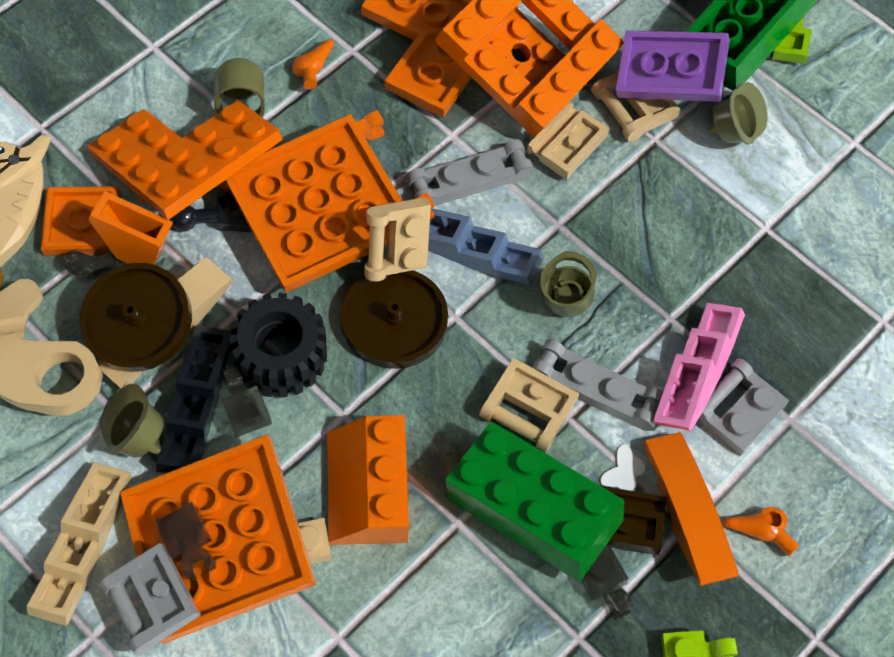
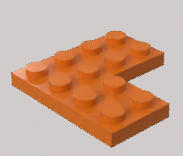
[361,0,472,118]
[87,100,283,220]

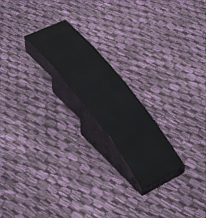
[156,325,232,473]

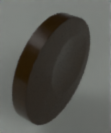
[80,263,192,372]
[341,270,448,369]

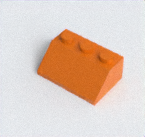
[327,415,409,545]

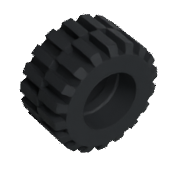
[230,293,327,398]

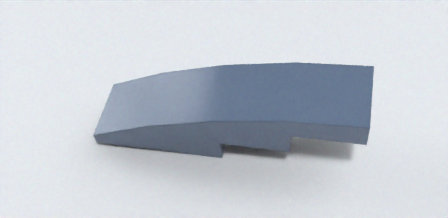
[428,208,544,286]

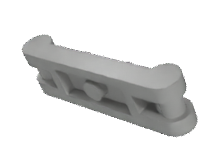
[405,139,535,206]
[532,339,663,431]

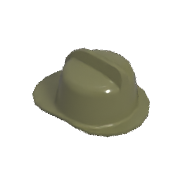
[708,82,768,145]
[101,384,164,458]

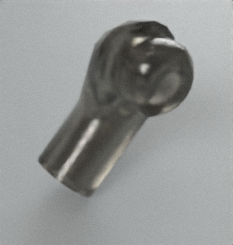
[64,250,122,280]

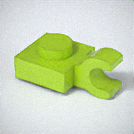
[772,16,812,64]
[661,630,738,657]

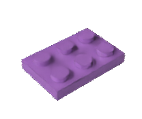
[615,31,730,102]

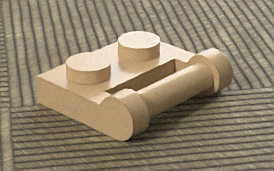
[591,71,680,142]
[364,197,431,281]
[479,358,580,453]

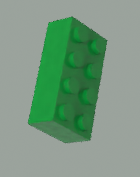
[686,0,816,91]
[445,421,624,582]

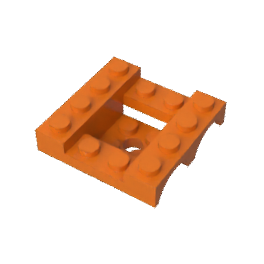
[434,0,624,138]

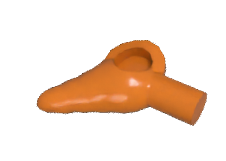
[292,39,334,90]
[723,507,800,556]

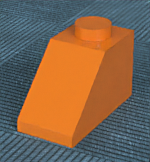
[89,191,173,265]

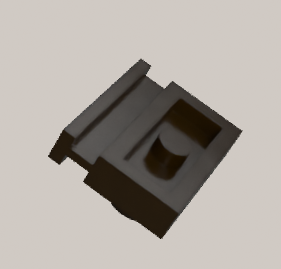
[600,485,667,555]

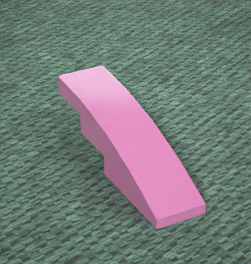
[653,302,745,431]

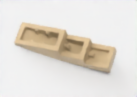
[98,257,234,388]
[27,462,131,627]

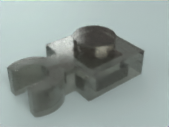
[155,502,216,581]

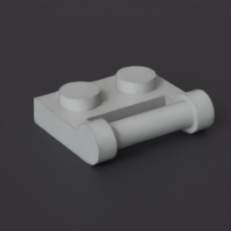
[697,358,789,456]
[100,543,201,656]

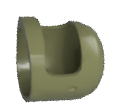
[214,58,265,117]
[540,251,597,317]

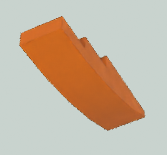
[644,432,738,586]

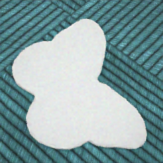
[601,444,646,491]

